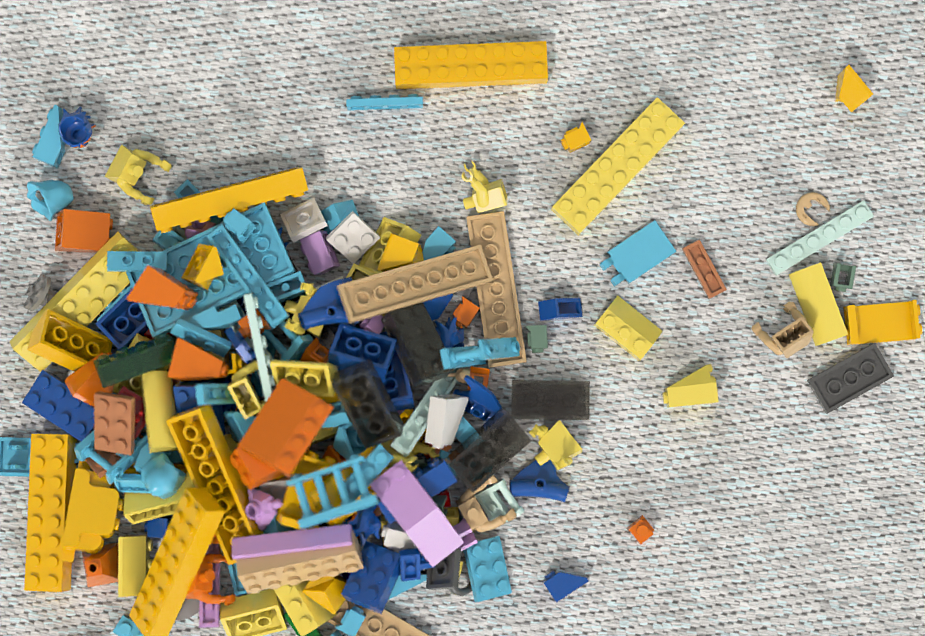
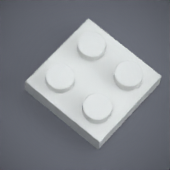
[280,197,328,243]
[326,211,380,264]

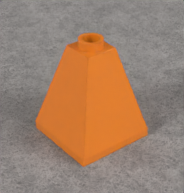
[167,338,229,381]
[65,352,119,407]
[82,542,119,587]

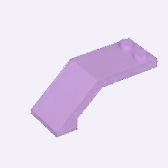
[369,460,464,567]

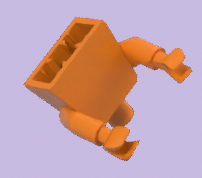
[185,554,236,605]

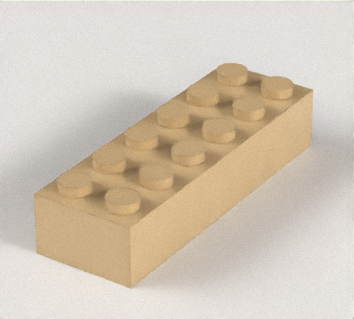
[236,530,363,593]

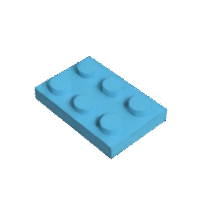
[463,536,512,602]

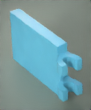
[599,220,676,287]

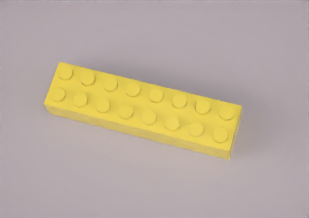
[551,97,685,236]
[9,231,139,372]

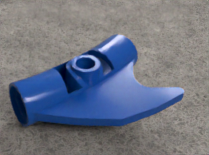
[298,277,359,330]
[453,375,509,430]
[509,460,570,503]

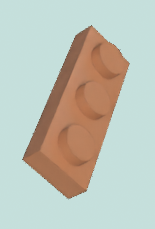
[682,239,727,299]

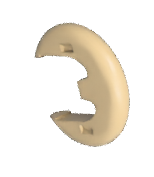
[796,192,830,226]

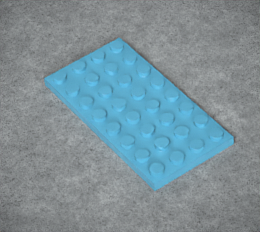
[126,202,296,339]

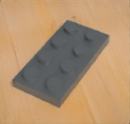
[807,343,894,414]

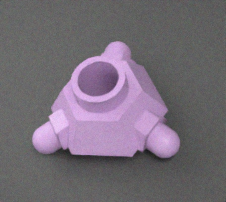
[246,488,283,530]

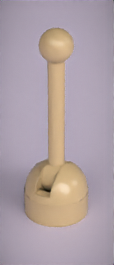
[423,368,470,383]

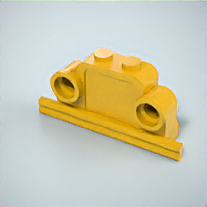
[61,461,123,562]

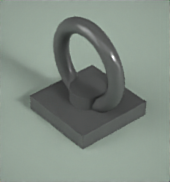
[426,548,472,596]

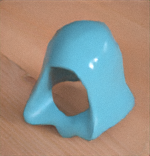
[27,180,74,221]
[141,453,186,499]

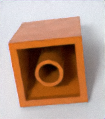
[55,209,113,253]
[126,265,198,310]
[230,447,284,490]

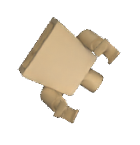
[751,302,814,358]
[456,474,516,533]

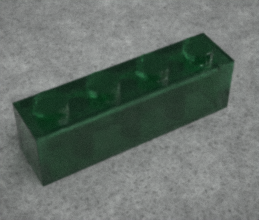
[93,334,175,388]

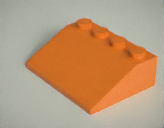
[238,378,333,478]

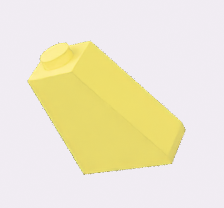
[662,364,719,408]

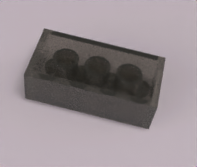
[381,302,455,389]
[331,359,404,449]
[511,380,590,421]
[444,408,532,493]

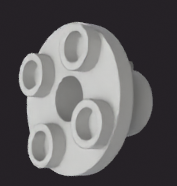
[23,274,57,311]

